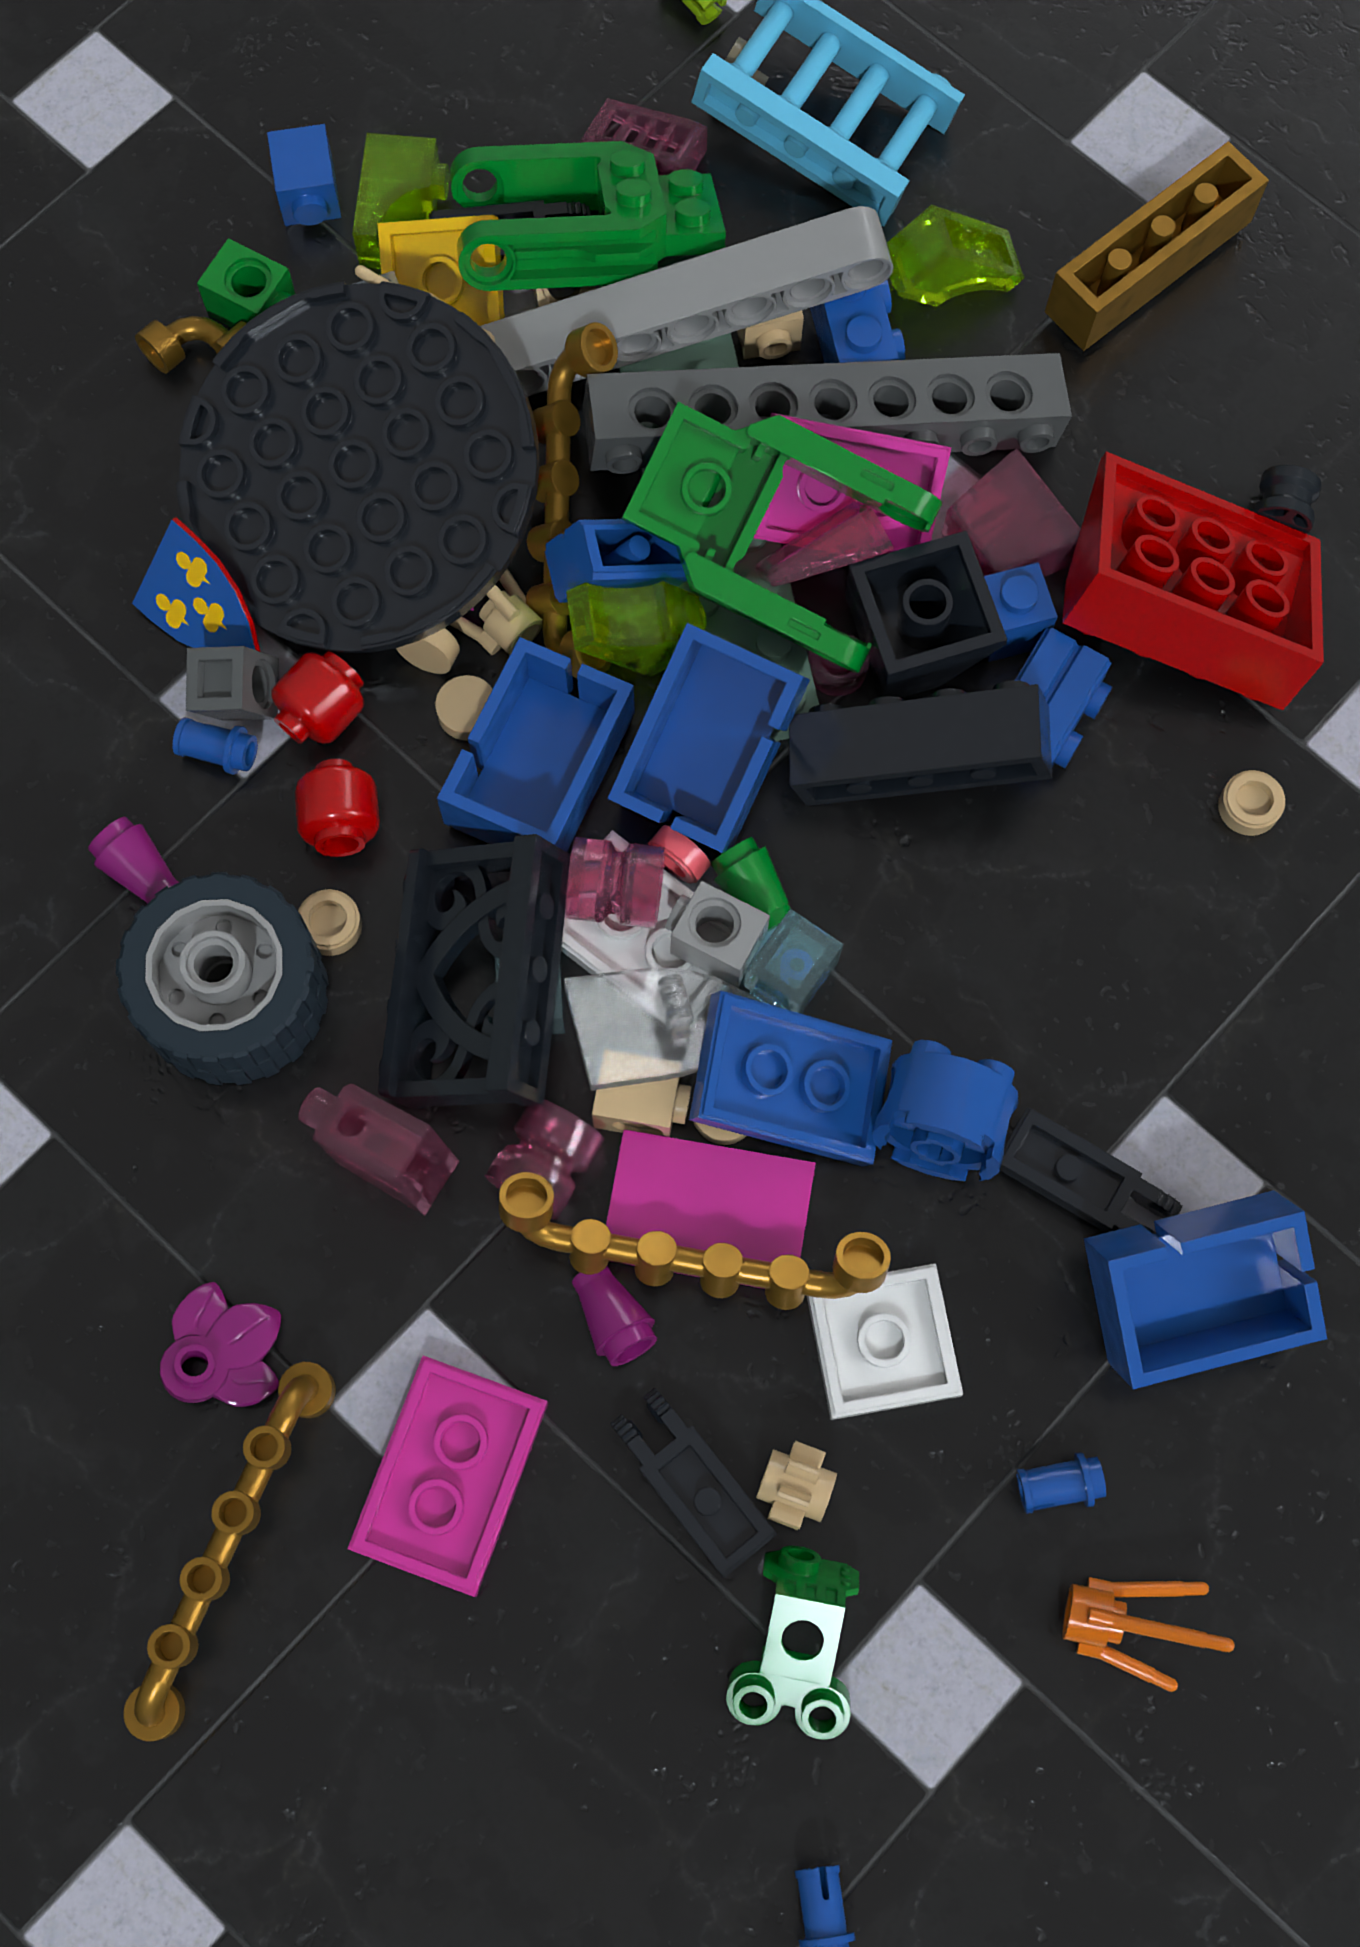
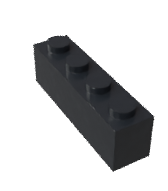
[789,680,1052,806]

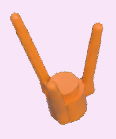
[1062,1577,1235,1692]

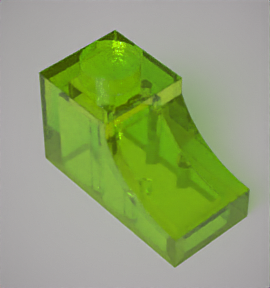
[352,133,449,269]
[887,205,1025,307]
[566,581,707,676]

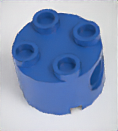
[872,1040,1018,1181]

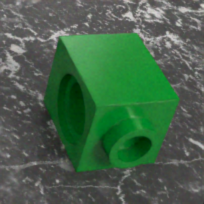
[197,238,296,328]

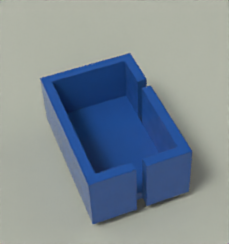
[607,623,810,853]
[437,637,635,852]
[1084,1190,1327,1389]

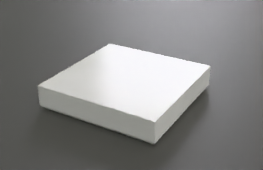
[807,1264,963,1420]

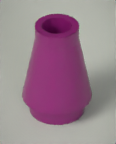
[88,816,179,904]
[572,1266,657,1366]

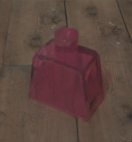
[941,449,1081,577]
[299,1083,459,1216]

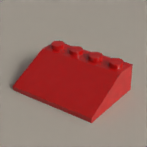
[1062,451,1324,710]

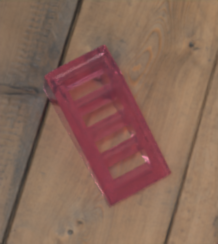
[580,98,707,175]
[755,501,894,587]

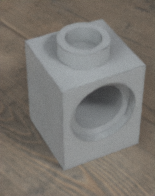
[665,881,770,988]

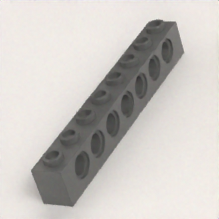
[583,353,1072,474]

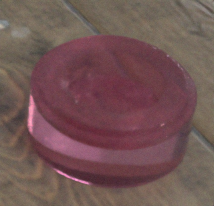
[808,632,869,696]

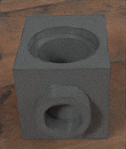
[186,646,279,721]

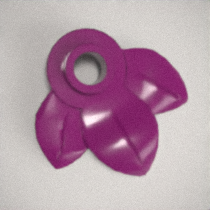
[160,1282,281,1407]

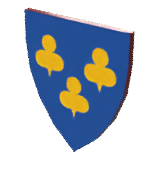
[132,517,261,652]

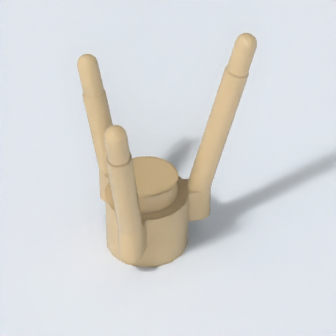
[450,569,543,655]

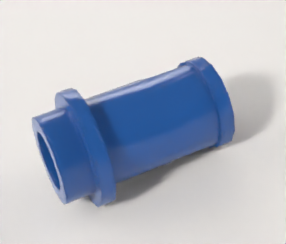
[173,717,258,775]
[1016,1452,1106,1514]
[794,1865,855,1947]

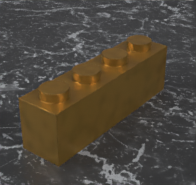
[1045,141,1269,351]

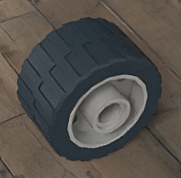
[115,872,329,1085]

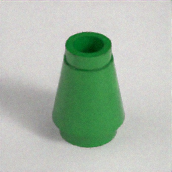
[711,837,794,932]

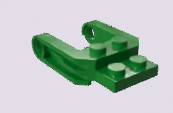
[450,141,726,291]
[622,401,943,673]

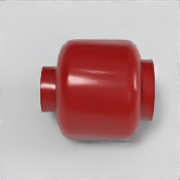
[271,651,364,744]
[295,759,380,857]

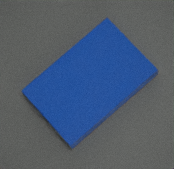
[689,990,892,1167]

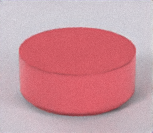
[648,825,711,884]

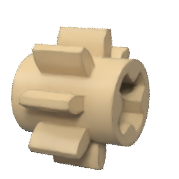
[756,1441,837,1530]

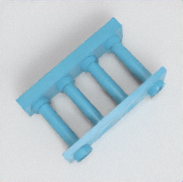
[691,0,965,227]

